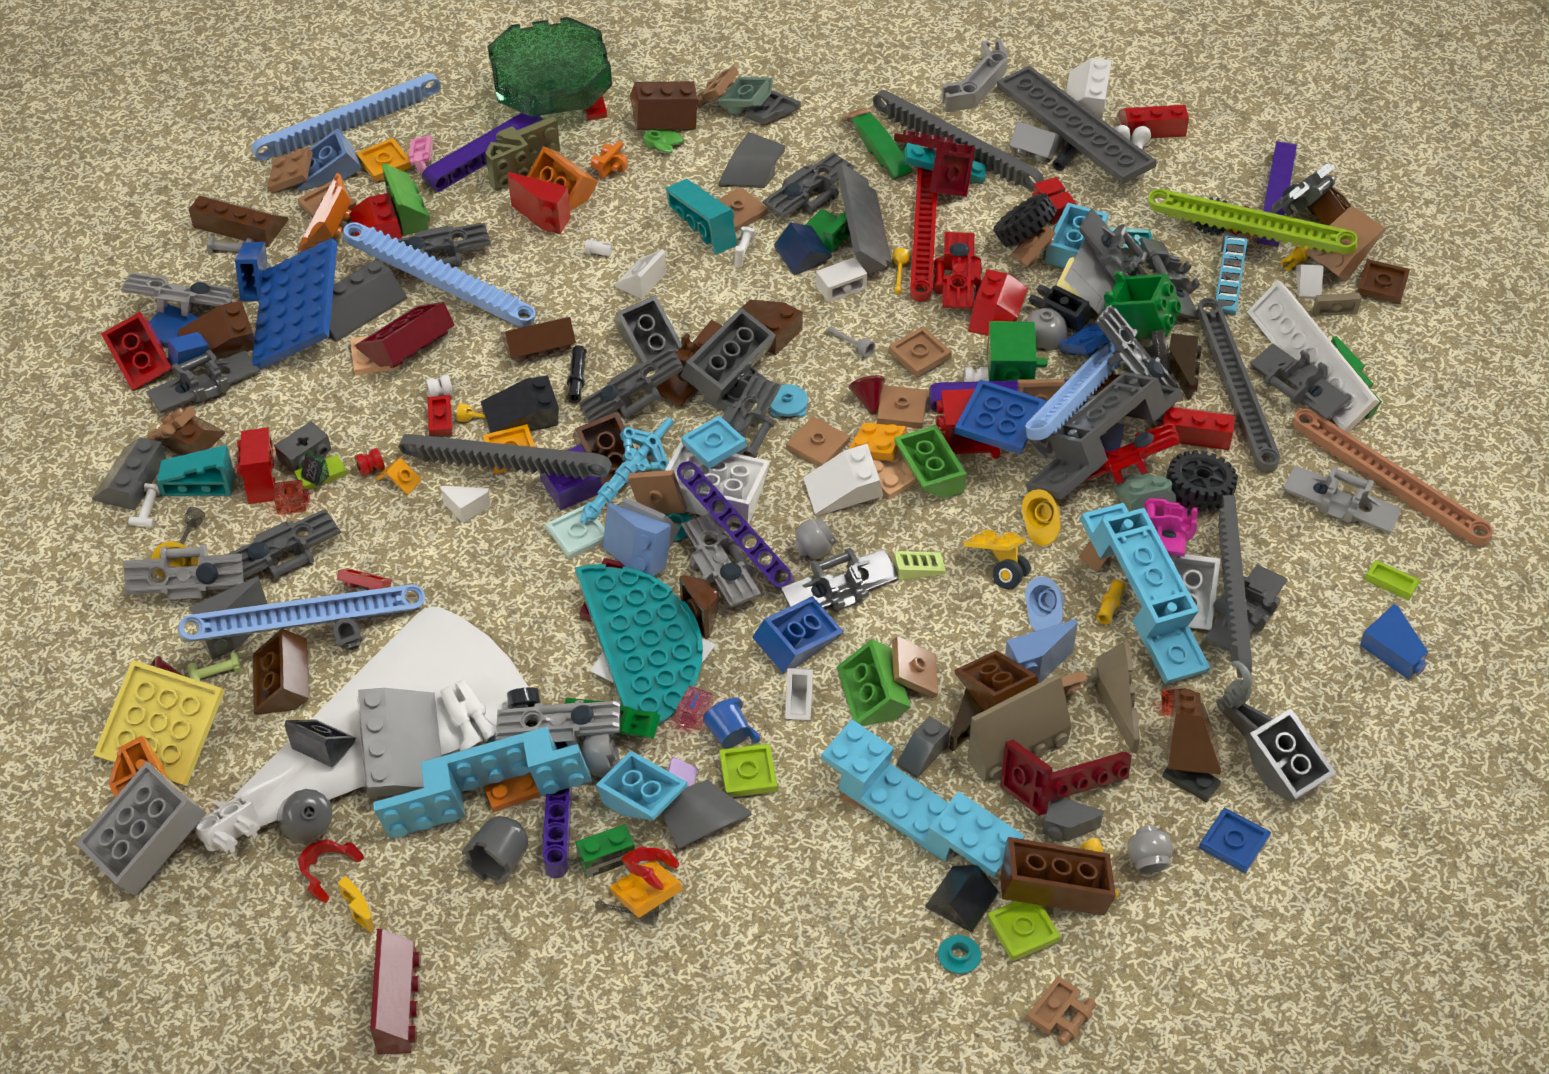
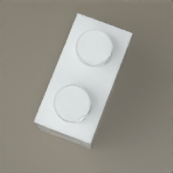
[816,257,867,303]

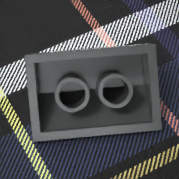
[92,437,166,511]

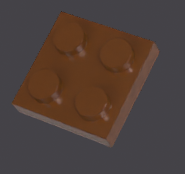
[1357,259,1410,304]

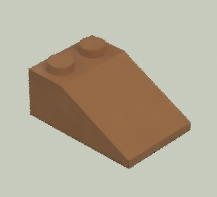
[1305,206,1386,282]

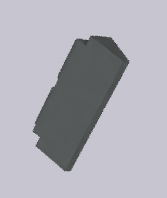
[836,163,892,275]

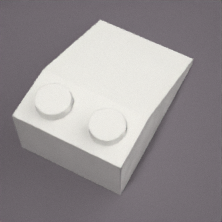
[803,444,883,516]
[1171,554,1221,631]

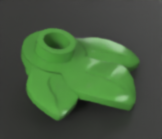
[643,130,685,153]

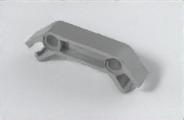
[941,39,1008,112]

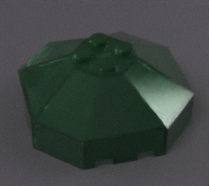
[487,17,612,117]

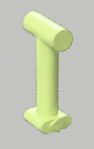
[187,652,242,681]

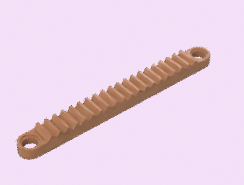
[1293,408,1493,546]

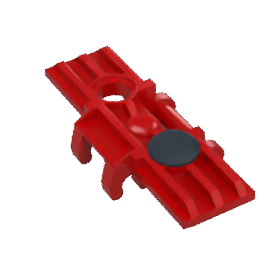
[933,232,982,309]
[1084,423,1180,485]

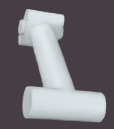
[734,227,755,268]
[128,483,161,528]

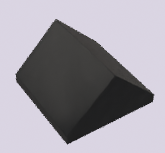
[284,719,356,767]
[925,865,999,933]

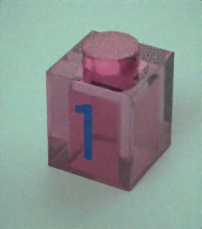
[676,685,713,730]

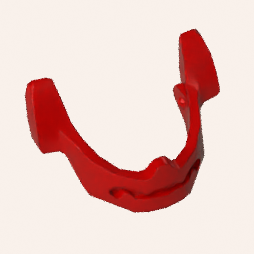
[298,839,364,903]
[621,846,679,890]

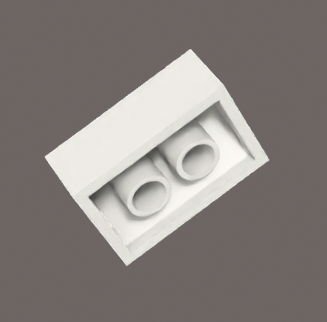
[1066,58,1112,118]

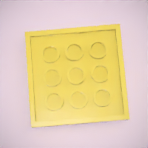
[93,660,225,786]

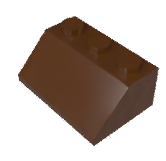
[630,81,698,130]
[1306,187,1351,226]
[501,317,576,361]
[253,628,310,715]

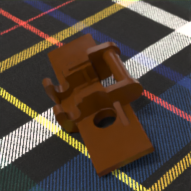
[657,320,722,408]

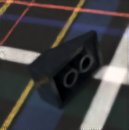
[481,375,559,433]

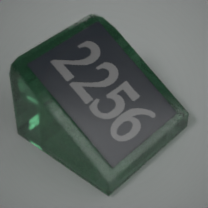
[301,451,329,486]

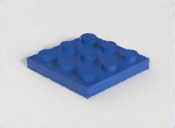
[954,380,1046,455]

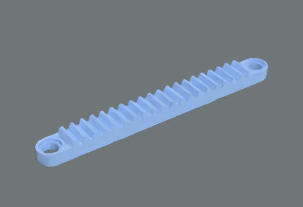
[251,73,441,161]
[344,223,535,327]
[1025,342,1124,440]
[177,584,425,642]

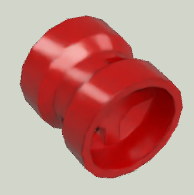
[354,448,385,477]

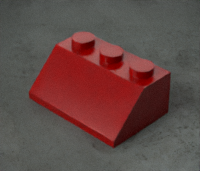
[1118,105,1189,140]
[1162,406,1235,450]

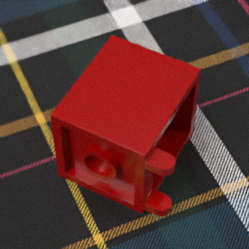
[935,389,1000,459]

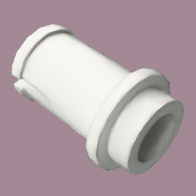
[585,238,613,257]

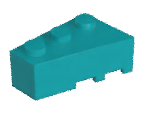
[157,445,235,496]

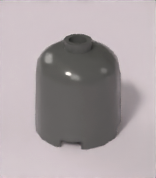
[277,789,333,844]
[462,816,528,884]

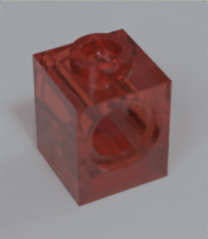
[274,480,310,515]

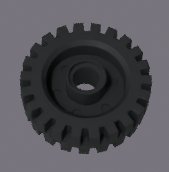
[993,193,1057,247]
[1166,450,1238,511]

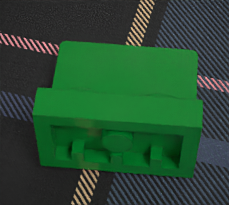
[805,209,850,253]

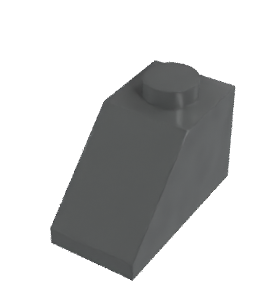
[897,716,950,778]
[1042,798,1104,841]

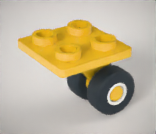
[964,530,1031,589]

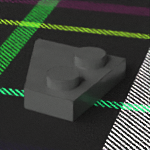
[746,90,801,125]

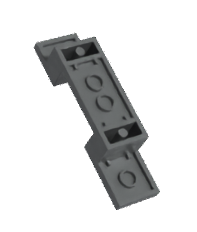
[1025,372,1183,500]

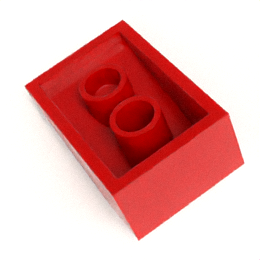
[507,172,571,234]
[101,312,172,391]

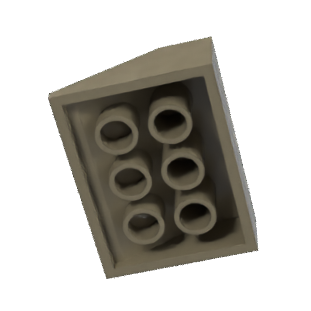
[967,674,1071,783]

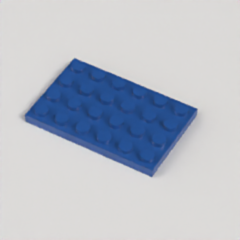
[252,238,338,369]

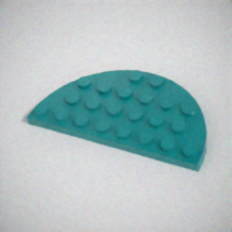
[575,564,703,726]

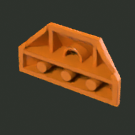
[298,173,351,252]
[109,735,170,797]

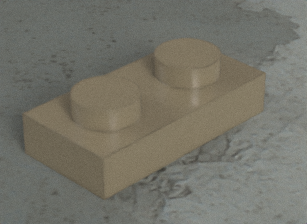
[1312,293,1361,316]

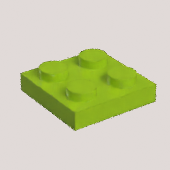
[719,743,778,797]
[986,901,1061,962]

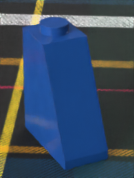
[235,242,267,301]
[1360,604,1428,680]

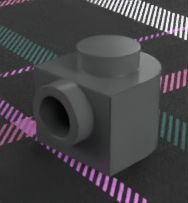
[333,618,365,650]

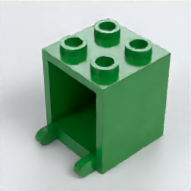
[1103,271,1182,339]
[987,321,1048,381]

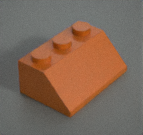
[527,146,598,211]

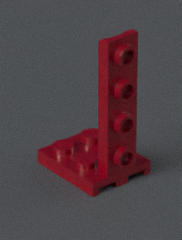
[894,130,976,197]
[1000,739,1132,816]

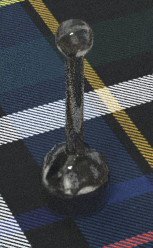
[179,507,205,545]
[595,900,659,926]

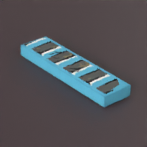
[1216,236,1247,315]

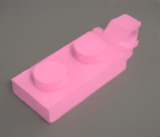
[408,135,433,173]

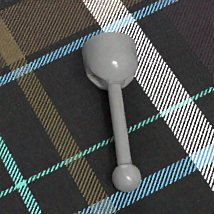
[827,326,875,358]

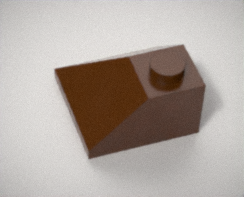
[161,415,225,456]
[679,575,720,639]

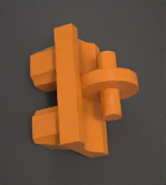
[591,141,628,179]

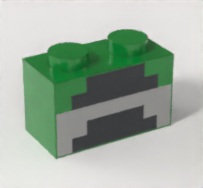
[575,824,635,879]

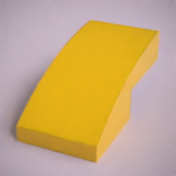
[338,876,375,933]

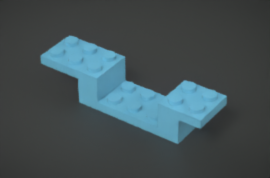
[1079,503,1210,685]
[820,719,1025,878]
[373,726,591,838]

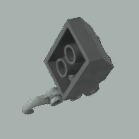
[1216,661,1336,803]

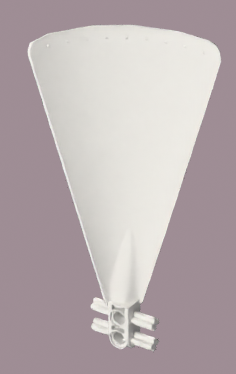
[193,607,528,853]

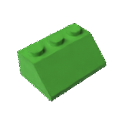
[382,164,430,236]
[894,425,966,499]
[837,639,911,726]

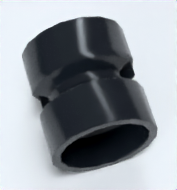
[507,687,541,727]

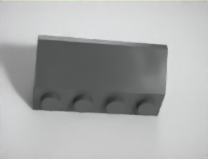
[329,258,407,342]

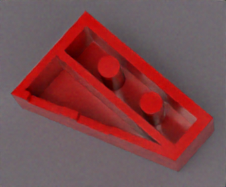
[236,427,277,505]

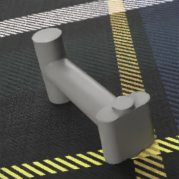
[207,236,254,254]

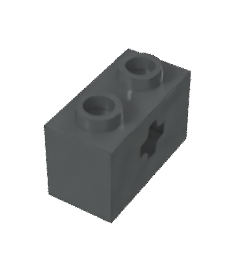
[274,421,331,475]

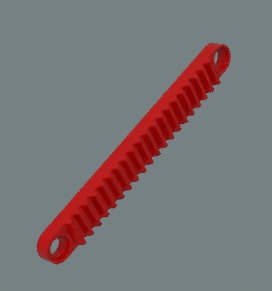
[910,147,937,302]

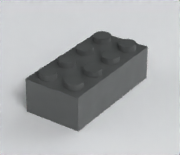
[681,308,776,404]

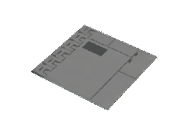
[1065,239,1131,315]

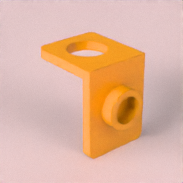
[376,457,421,495]

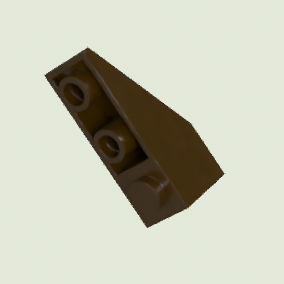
[1167,333,1202,400]

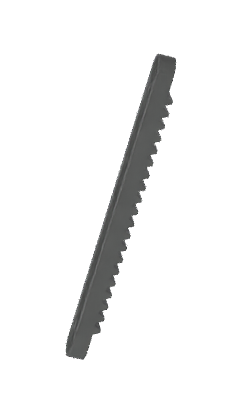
[872,90,1044,191]
[1197,298,1280,472]
[398,434,612,480]
[1218,495,1252,678]

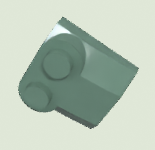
[719,77,773,115]
[1114,473,1176,511]

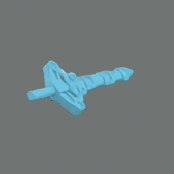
[580,417,674,524]

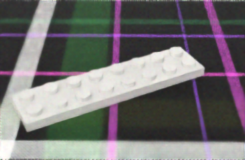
[1247,280,1380,433]

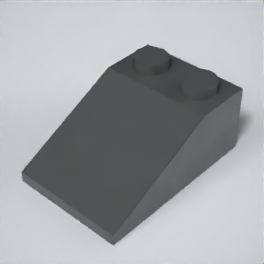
[614,295,682,364]
[189,576,268,660]

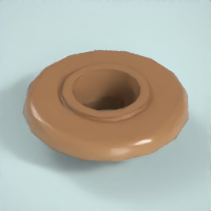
[842,108,873,123]

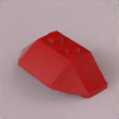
[350,193,402,239]
[968,269,1028,336]

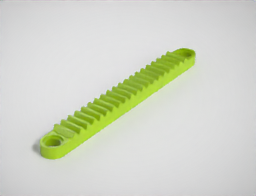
[1148,189,1358,254]

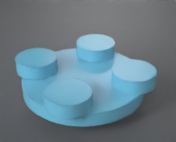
[770,384,808,418]

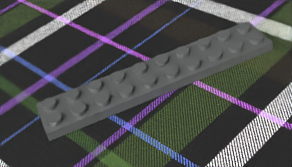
[997,65,1156,184]

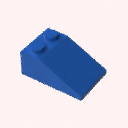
[752,596,844,673]

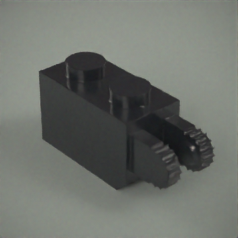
[1028,285,1092,332]

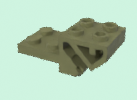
[485,116,560,191]

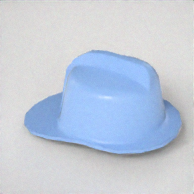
[1025,576,1064,631]

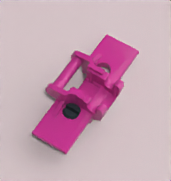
[1144,498,1198,558]

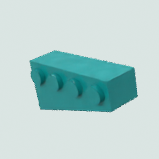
[665,178,738,255]

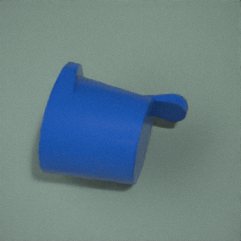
[703,697,761,749]

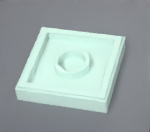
[545,505,605,559]

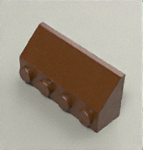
[188,196,289,247]
[1000,837,1116,916]

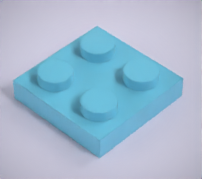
[681,416,747,468]

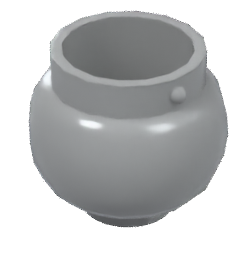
[793,516,837,560]
[1127,826,1173,873]

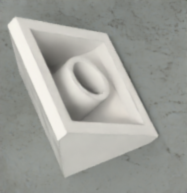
[614,249,666,299]

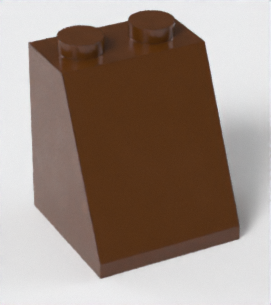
[1167,689,1221,775]

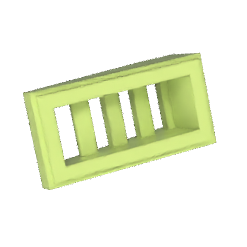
[894,551,946,581]

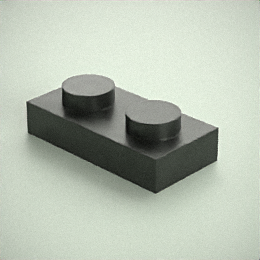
[1162,766,1221,802]

